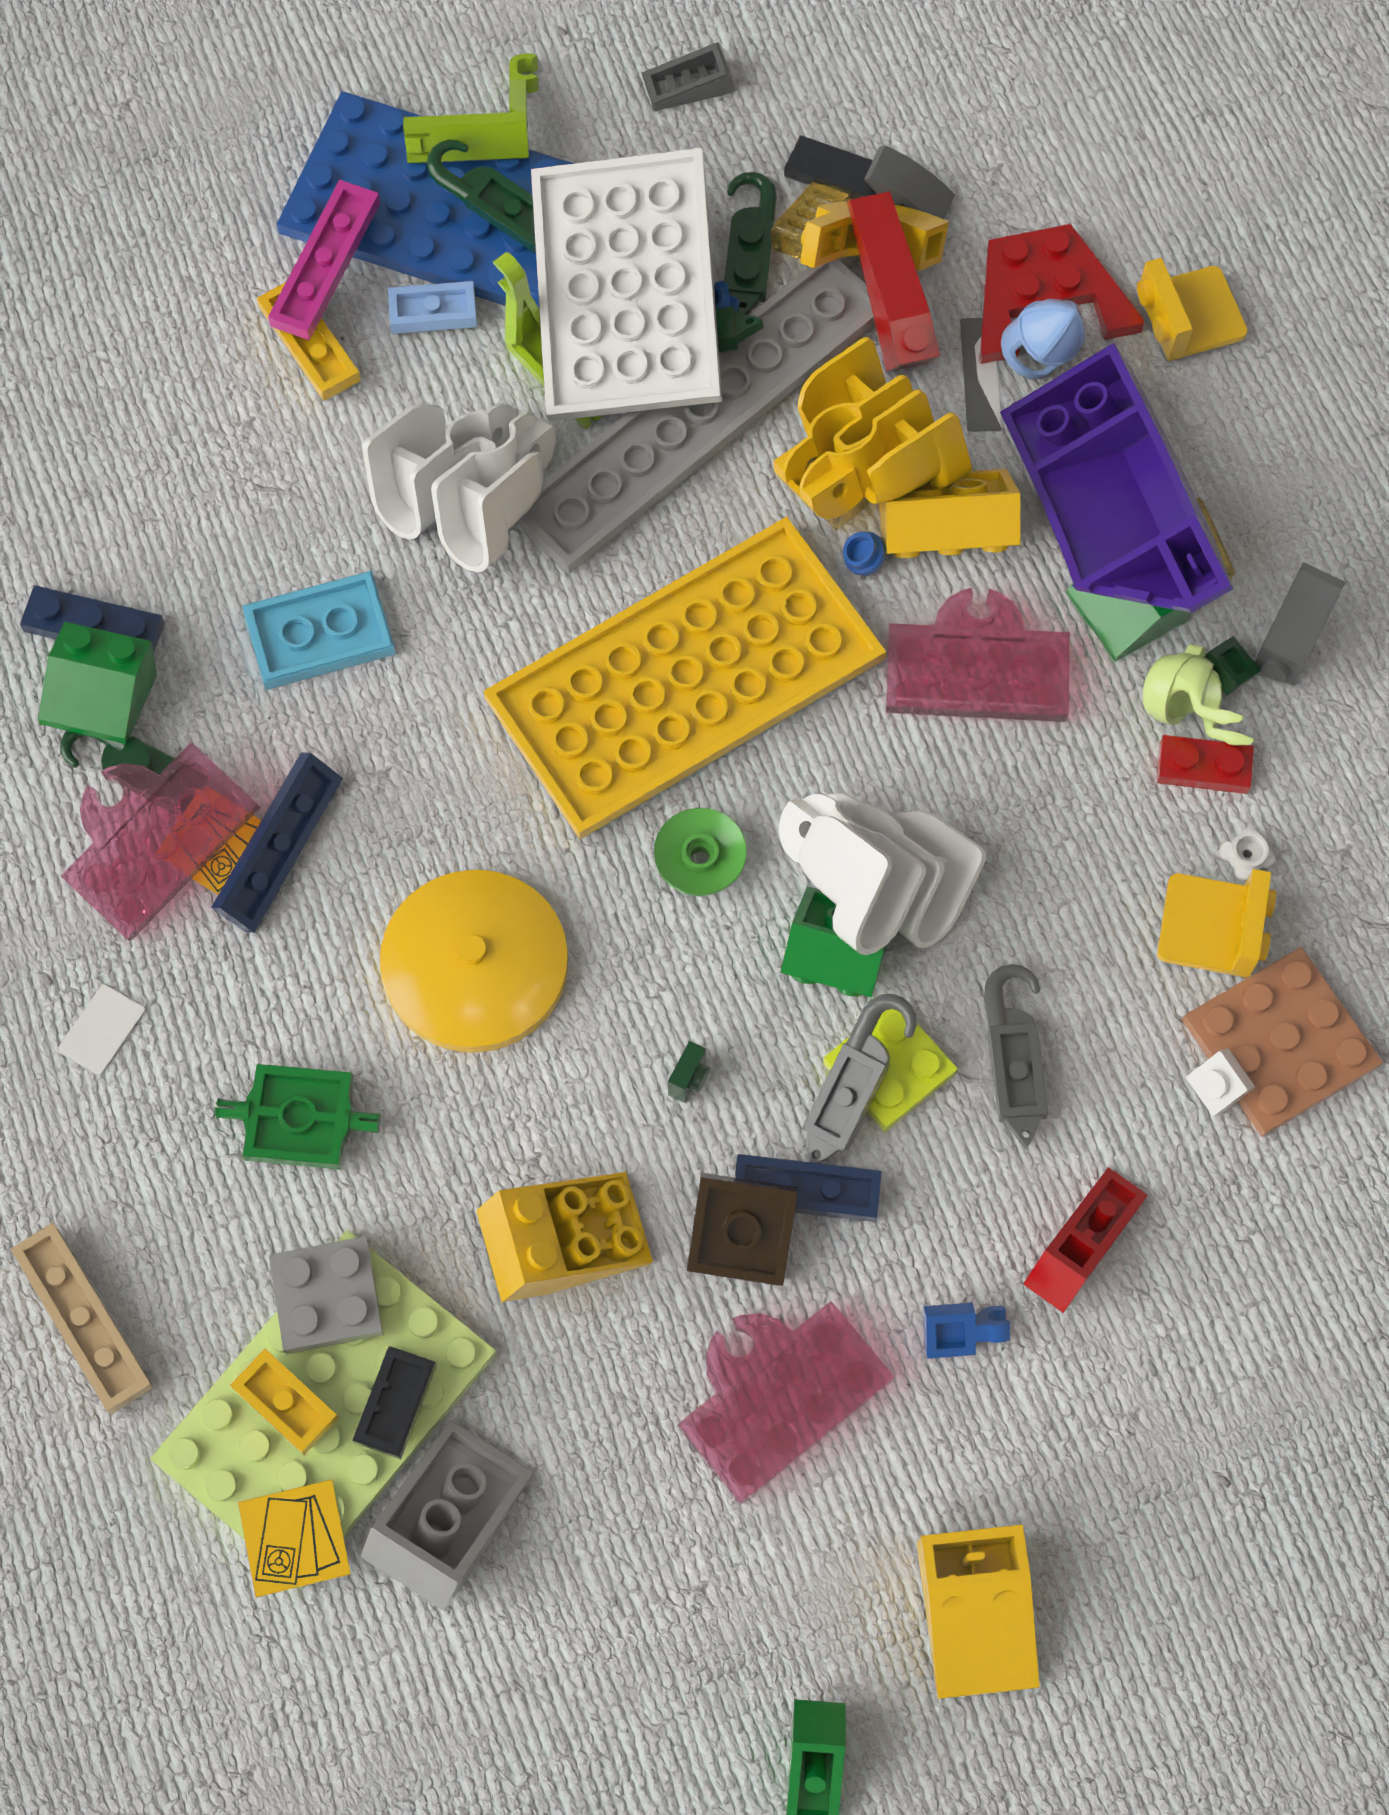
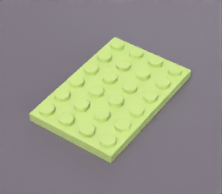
[149,1230,497,1589]

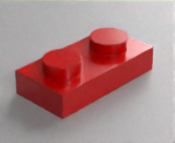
[1157,735,1254,794]

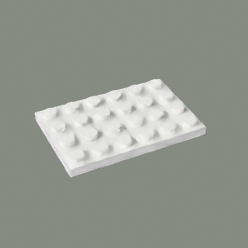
[531,148,722,421]

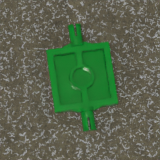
[215,1064,381,1170]

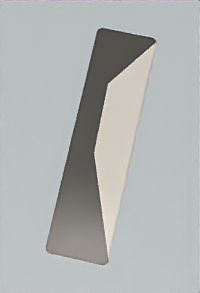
[960,318,1002,432]

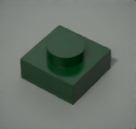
[1205,636,1261,696]
[668,1041,711,1103]

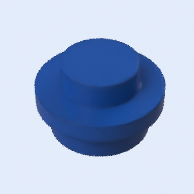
[843,532,886,576]

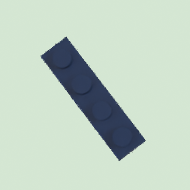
[211,752,343,933]

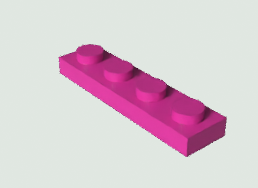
[268,179,380,340]

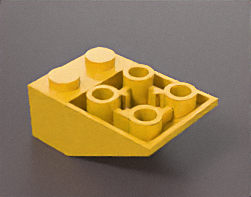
[476,1172,653,1303]
[917,1524,1040,1699]

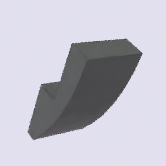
[864,145,955,219]

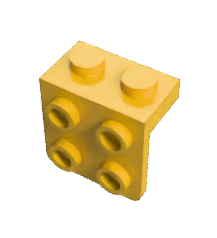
[1137,257,1247,361]
[1157,869,1277,978]

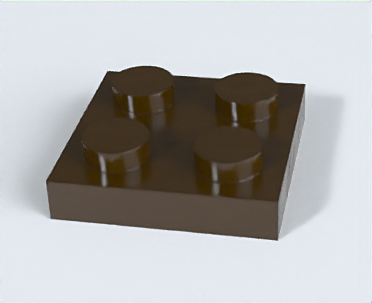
[687,1172,798,1286]

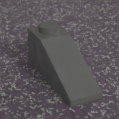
[1255,562,1346,686]

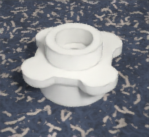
[1219,828,1275,881]

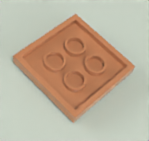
[1182,947,1383,1138]

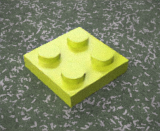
[823,1009,958,1133]

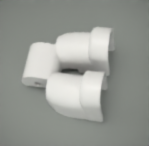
[362,402,555,572]
[779,793,986,955]

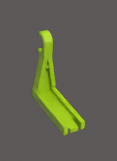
[403,53,539,163]
[493,252,604,430]

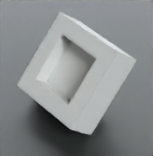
[1186,1048,1256,1116]

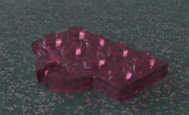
[885,588,1070,722]
[61,742,261,942]
[677,1301,895,1506]

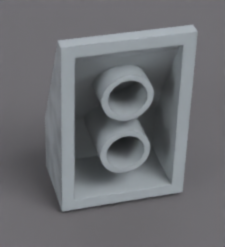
[360,1419,534,1611]

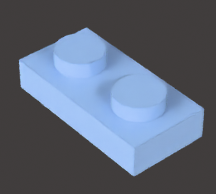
[388,281,477,334]

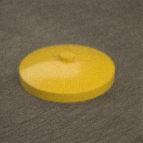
[380,870,568,1053]

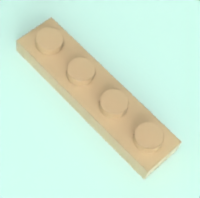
[10,1223,154,1415]

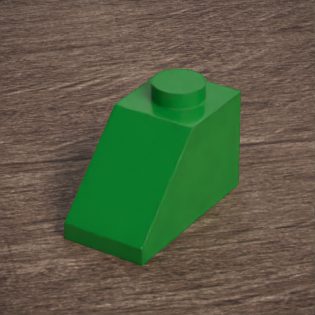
[786,1699,846,1815]

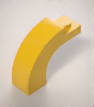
[800,201,949,272]

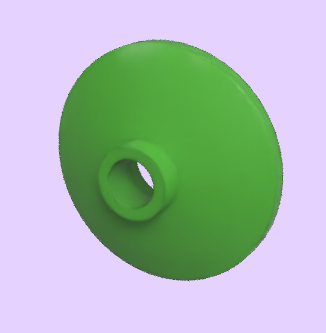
[654,808,747,896]

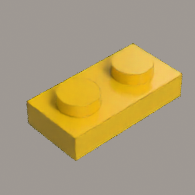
[230,1348,339,1456]

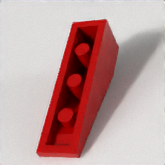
[847,191,940,372]

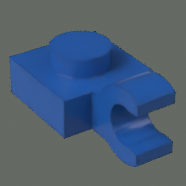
[923,1302,1010,1359]

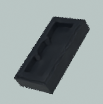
[352,1346,437,1460]

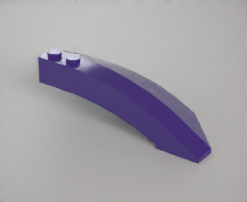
[1000,343,1233,613]

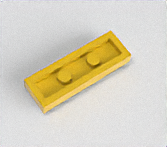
[257,282,361,401]

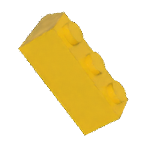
[878,468,1020,558]

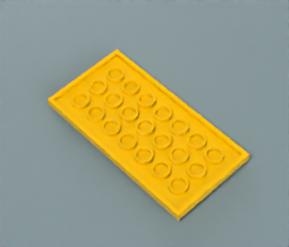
[483,516,886,840]

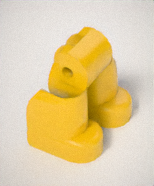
[773,337,972,519]

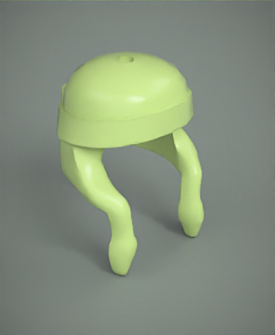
[1143,644,1255,746]

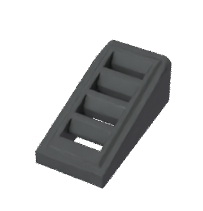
[641,42,736,111]

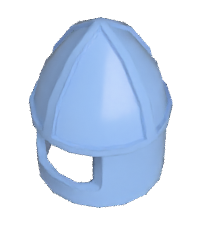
[1001,299,1085,379]

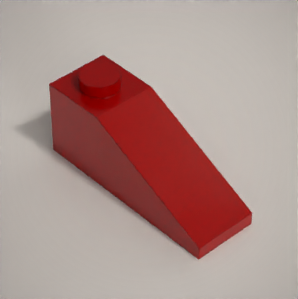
[1023,1167,1148,1313]

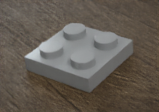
[269,1236,384,1355]

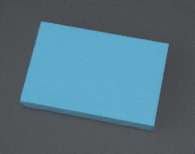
[242,570,396,690]

